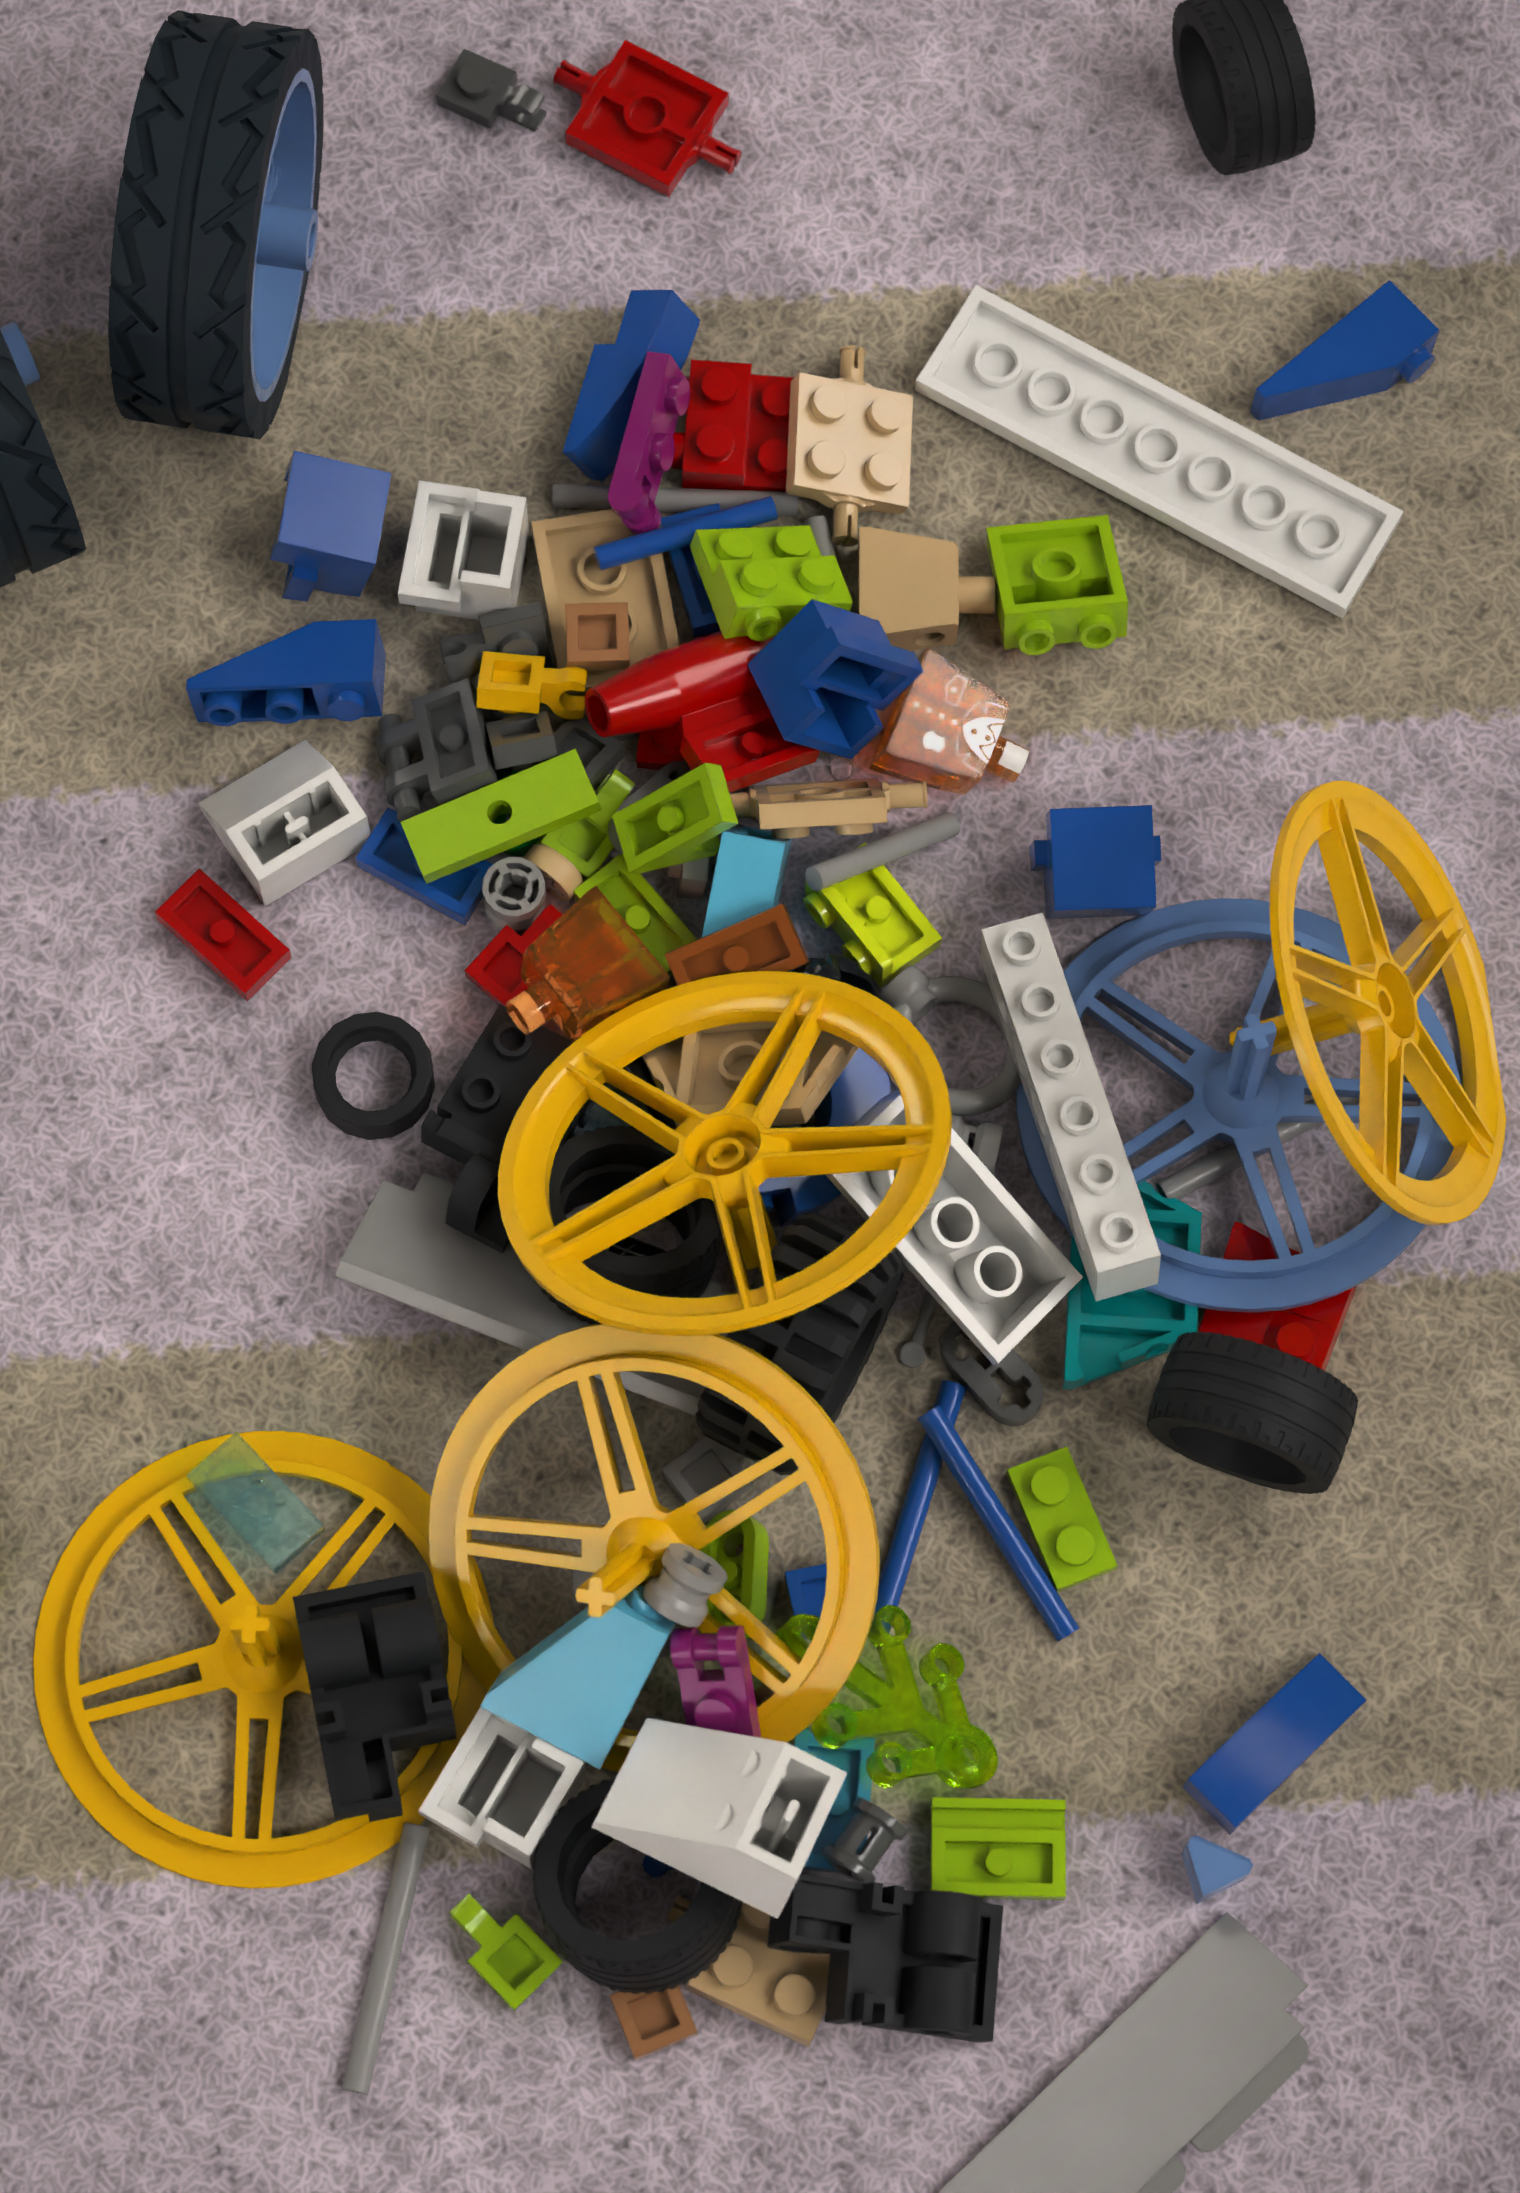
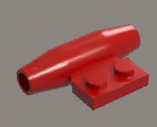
[584,631,821,793]

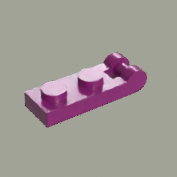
[608,351,690,535]
[670,1625,761,1738]

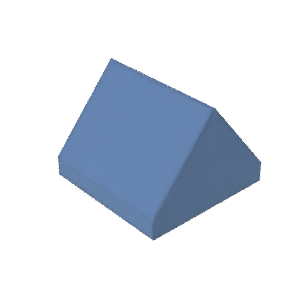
[1182,1835,1253,1904]

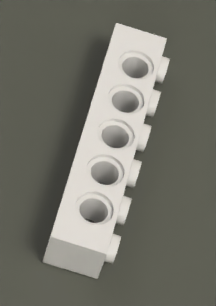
[981,913,1161,1301]

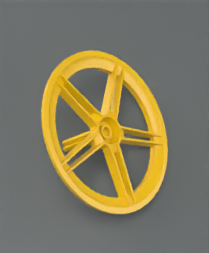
[1229,781,1506,1226]
[498,971,952,1336]
[428,1323,879,1772]
[33,1431,494,1889]

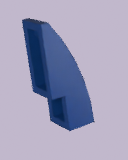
[562,290,701,482]
[1183,1653,1366,1835]

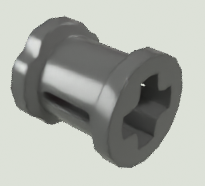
[820,1797,907,1883]

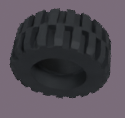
[695,1212,905,1475]

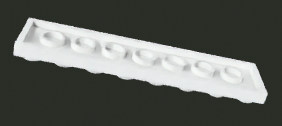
[915,285,1404,619]

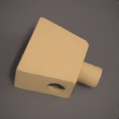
[857,527,995,651]

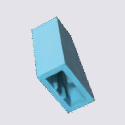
[702,824,793,937]
[480,1585,676,1770]

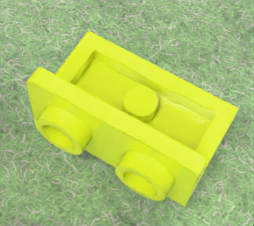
[803,842,942,988]

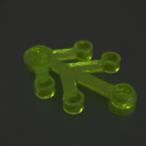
[775,1605,998,1789]

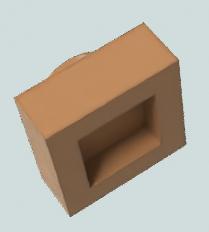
[565,602,630,671]
[609,1985,698,2061]

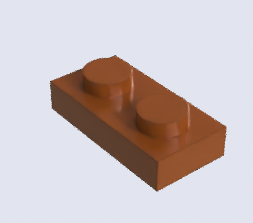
[665,902,809,985]

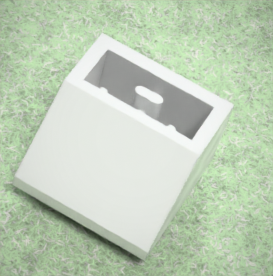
[198,740,370,906]

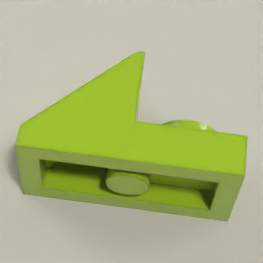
[612,763,739,874]

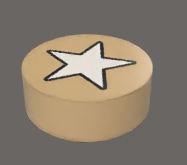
[523,844,583,902]

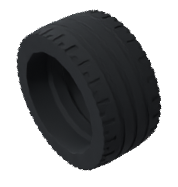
[1172,0,1316,175]
[535,1125,723,1324]
[1146,1332,1358,1494]
[533,1777,742,1994]

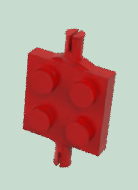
[553,40,742,197]

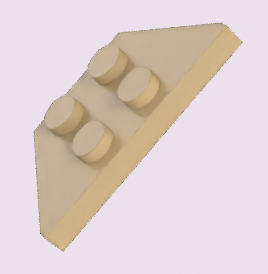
[641,1022,859,1127]

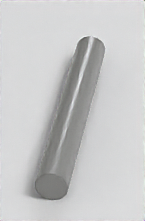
[805,812,960,891]

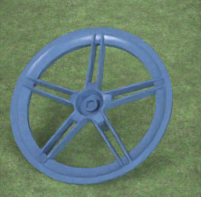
[1016,898,1461,1313]

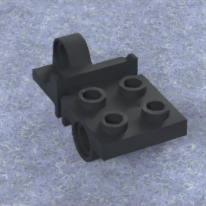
[421,1004,595,1253]
[293,1571,457,1822]
[767,1873,1003,2043]

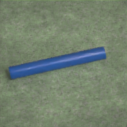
[594,496,778,571]

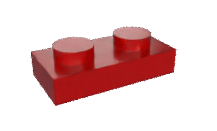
[155,868,292,1002]

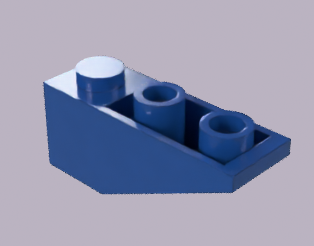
[186,619,386,726]

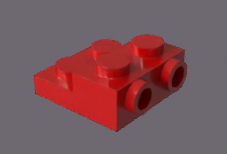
[671,360,799,497]

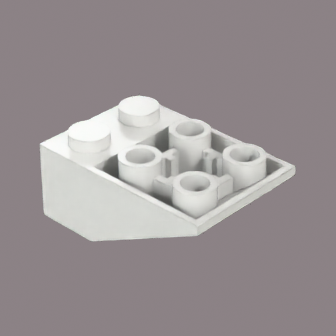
[592,1718,847,1919]

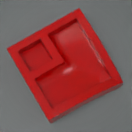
[1198,1221,1357,1371]

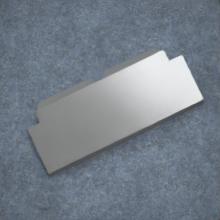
[335,1172,728,1416]
[938,1912,1309,2193]

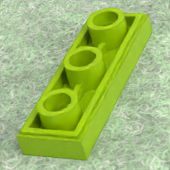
[400,748,602,884]

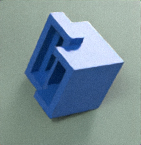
[270,450,392,602]
[747,599,924,759]
[1029,805,1161,919]

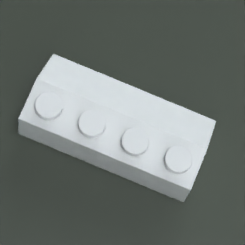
[825,1090,1083,1365]

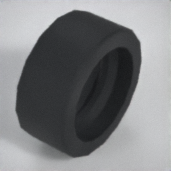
[312,1012,435,1140]

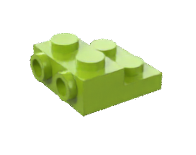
[986,515,1128,655]
[690,525,853,641]

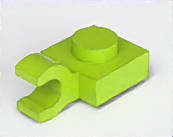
[536,769,635,882]
[449,1893,563,2011]

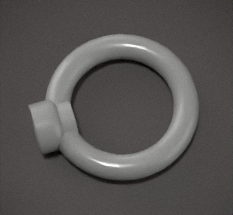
[879,965,1021,1115]

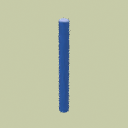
[871,1380,966,1634]
[918,1405,1080,1642]

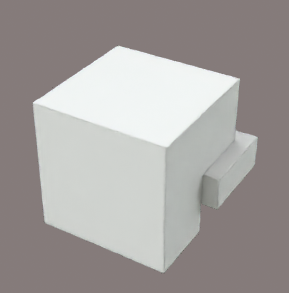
[398,480,529,620]
[419,1707,587,1870]

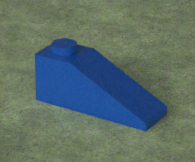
[1250,280,1440,421]

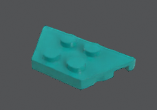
[1062,1181,1202,1390]

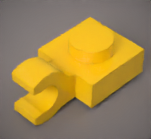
[476,651,587,720]

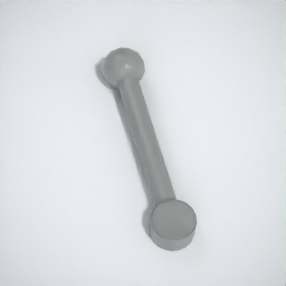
[899,1290,937,1368]

